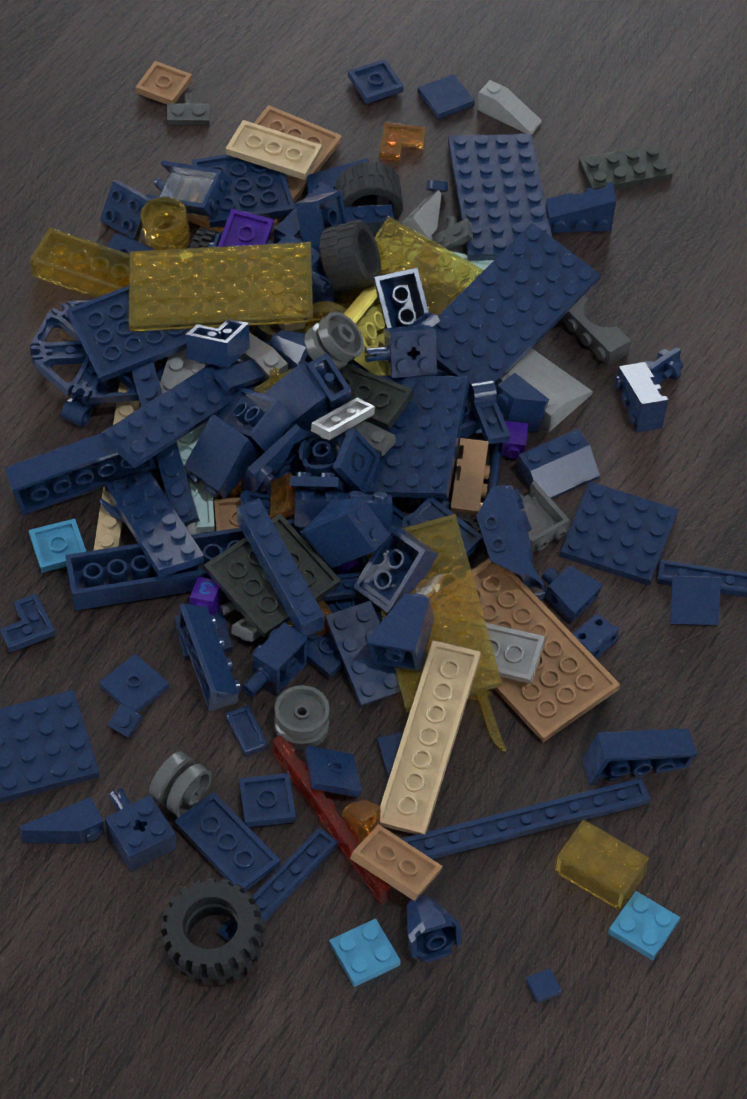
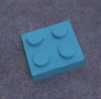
[29,519,86,573]
[608,891,680,961]
[329,919,401,987]

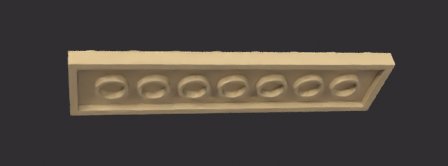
[376,641,481,835]

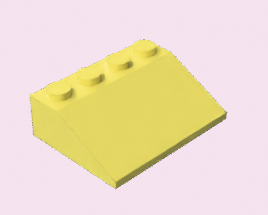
[344,285,388,376]

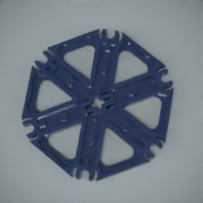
[30,300,168,404]

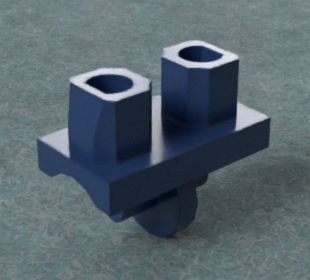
[645,347,683,385]

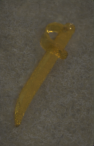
[468,672,507,753]

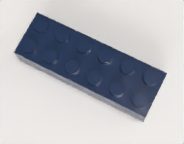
[5,432,156,516]

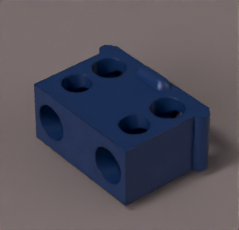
[573,614,619,658]

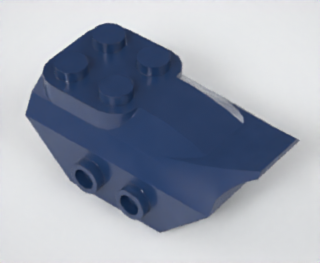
[476,485,547,592]

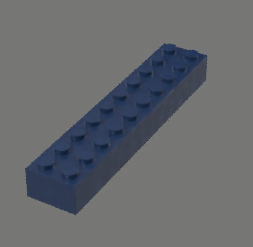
[65,519,310,611]

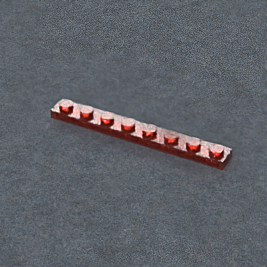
[273,735,392,905]

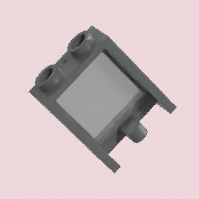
[520,481,570,552]

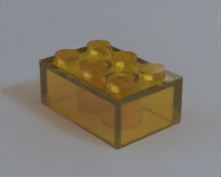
[554,819,650,910]

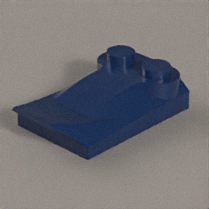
[240,424,314,494]

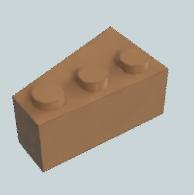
[451,438,490,522]

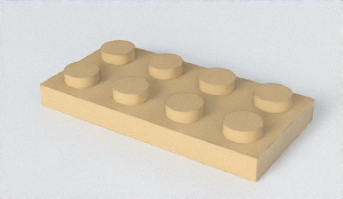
[226,120,322,180]

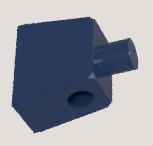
[541,566,603,625]

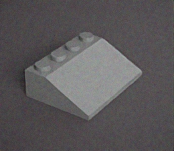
[495,349,593,432]

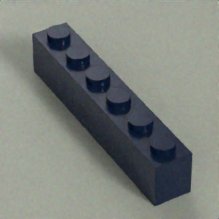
[237,498,324,636]

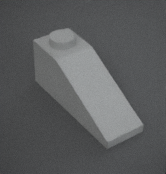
[477,80,542,134]
[398,190,441,245]
[240,333,288,389]

